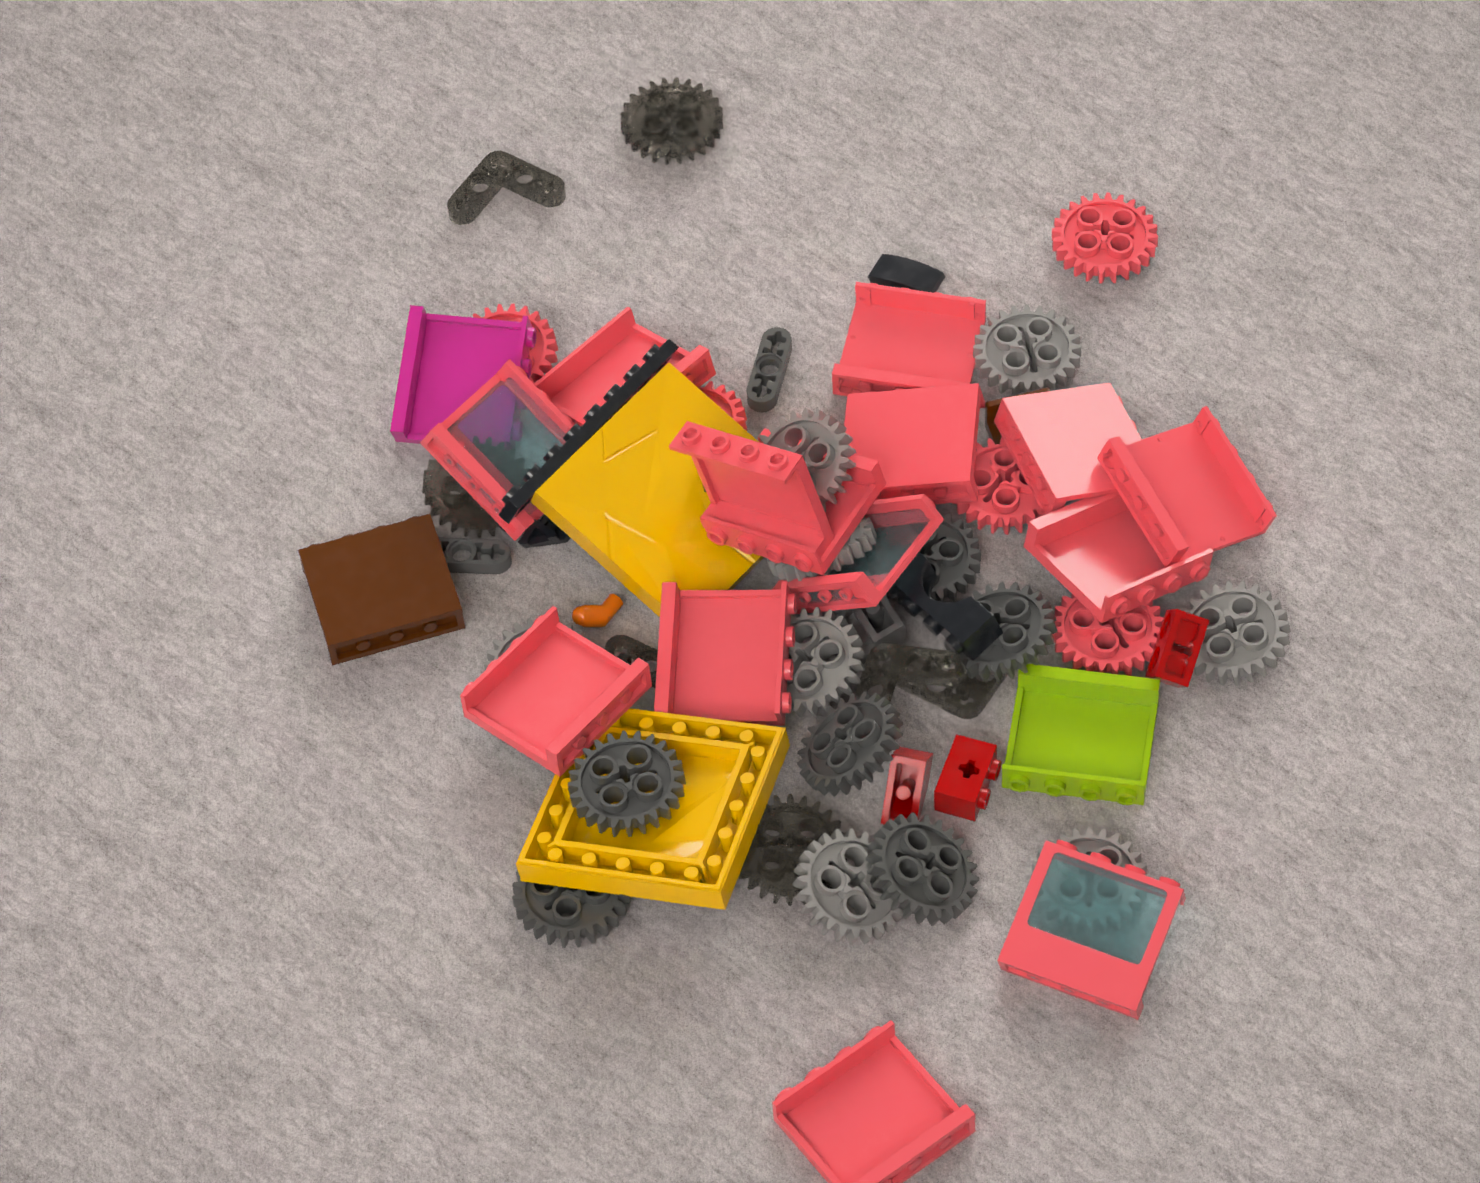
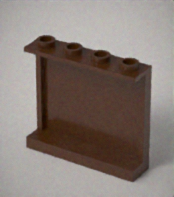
[298,513,465,666]

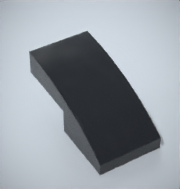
[868,254,945,293]

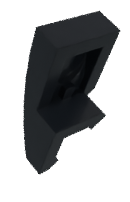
[518,514,570,548]

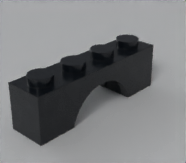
[876,540,1003,661]

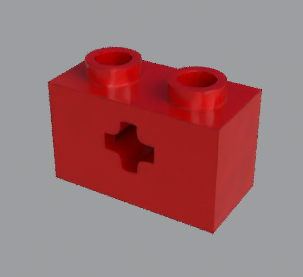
[934,734,1002,822]

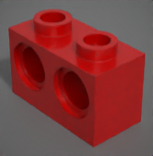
[1145,609,1210,688]

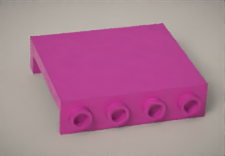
[390,305,536,453]

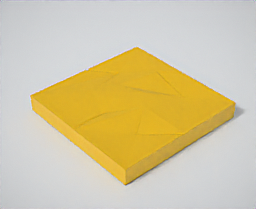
[531,362,764,617]
[516,708,790,910]

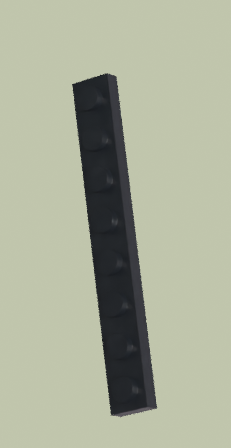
[499,339,679,524]

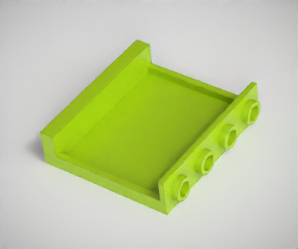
[1002,664,1160,806]

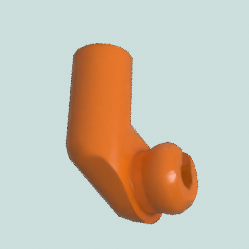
[572,594,623,628]

